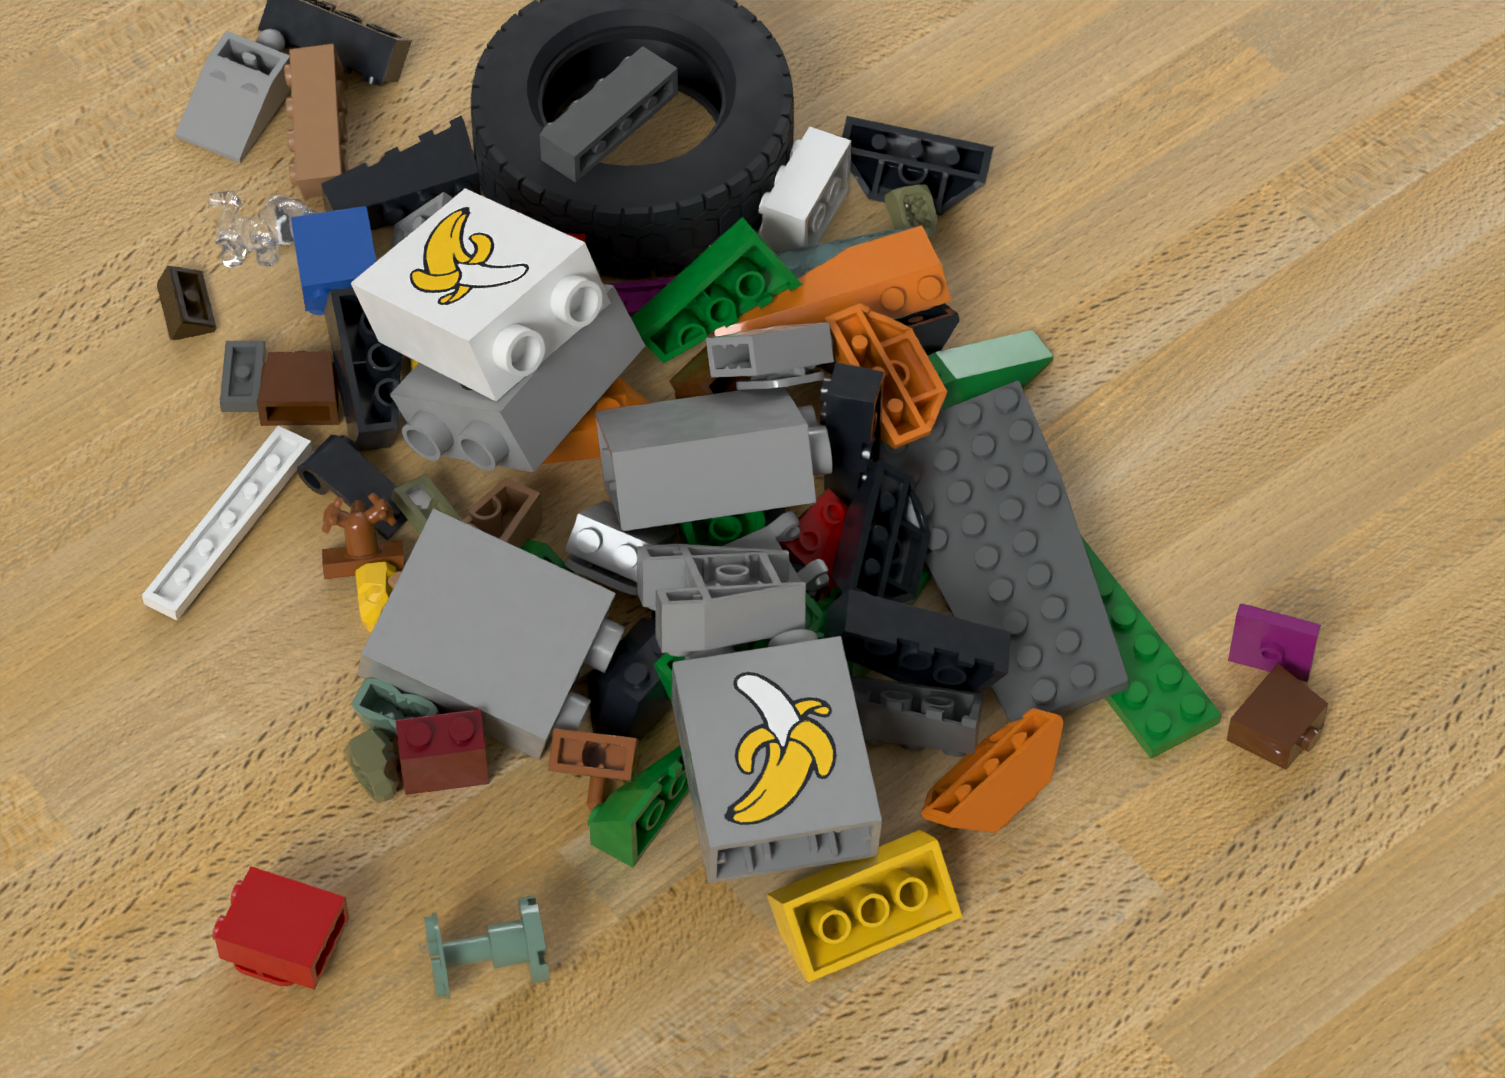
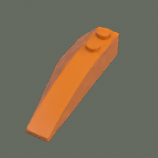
[713,225,951,337]

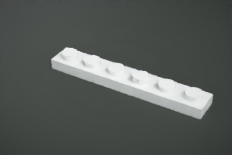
[142,426,313,621]

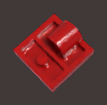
[778,488,849,597]

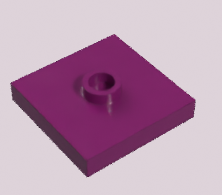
[1228,604,1321,682]

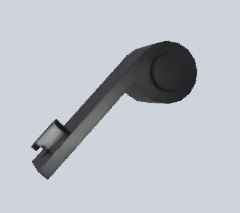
[297,435,408,541]

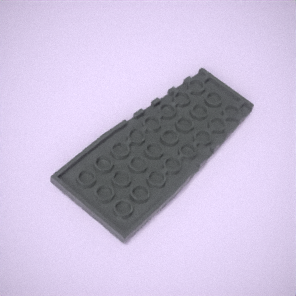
[879,380,1130,723]

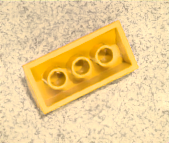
[767,830,963,983]

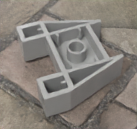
[637,544,806,657]

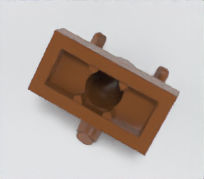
[322,493,405,579]
[548,728,639,811]

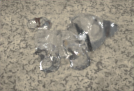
[207,190,319,267]

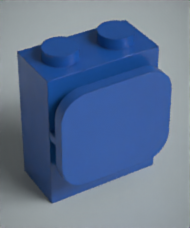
[290,206,376,315]

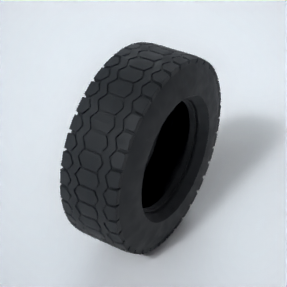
[471,0,794,278]

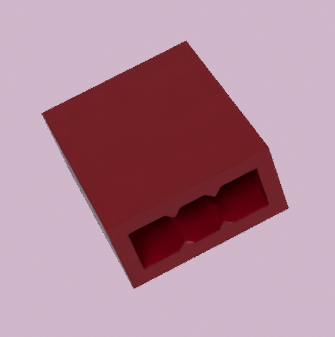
[395,709,489,795]

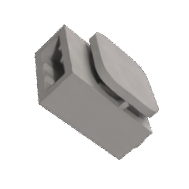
[706,322,834,390]
[565,500,677,595]

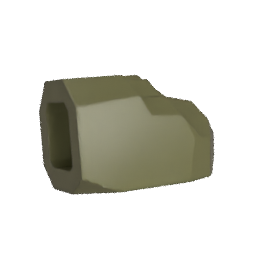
[885,185,938,239]
[345,728,401,802]

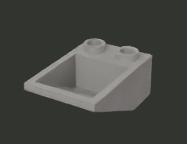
[175,29,291,164]

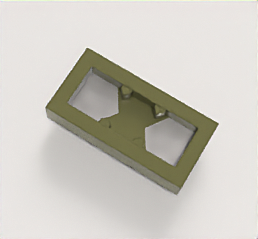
[391,474,463,534]

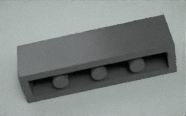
[539,46,678,183]

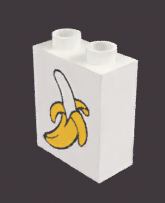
[351,189,611,401]

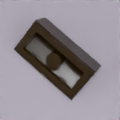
[157,265,217,340]

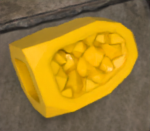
[355,562,396,633]

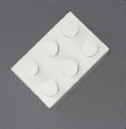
[759,126,851,269]

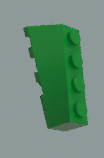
[631,217,803,364]

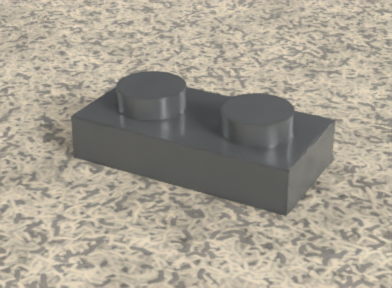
[220,341,266,412]

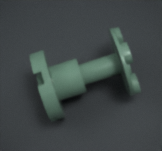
[424,895,550,999]

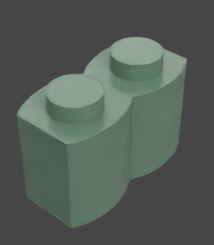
[351,678,440,737]

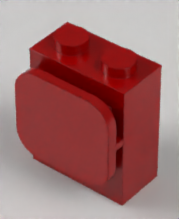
[212,866,349,990]

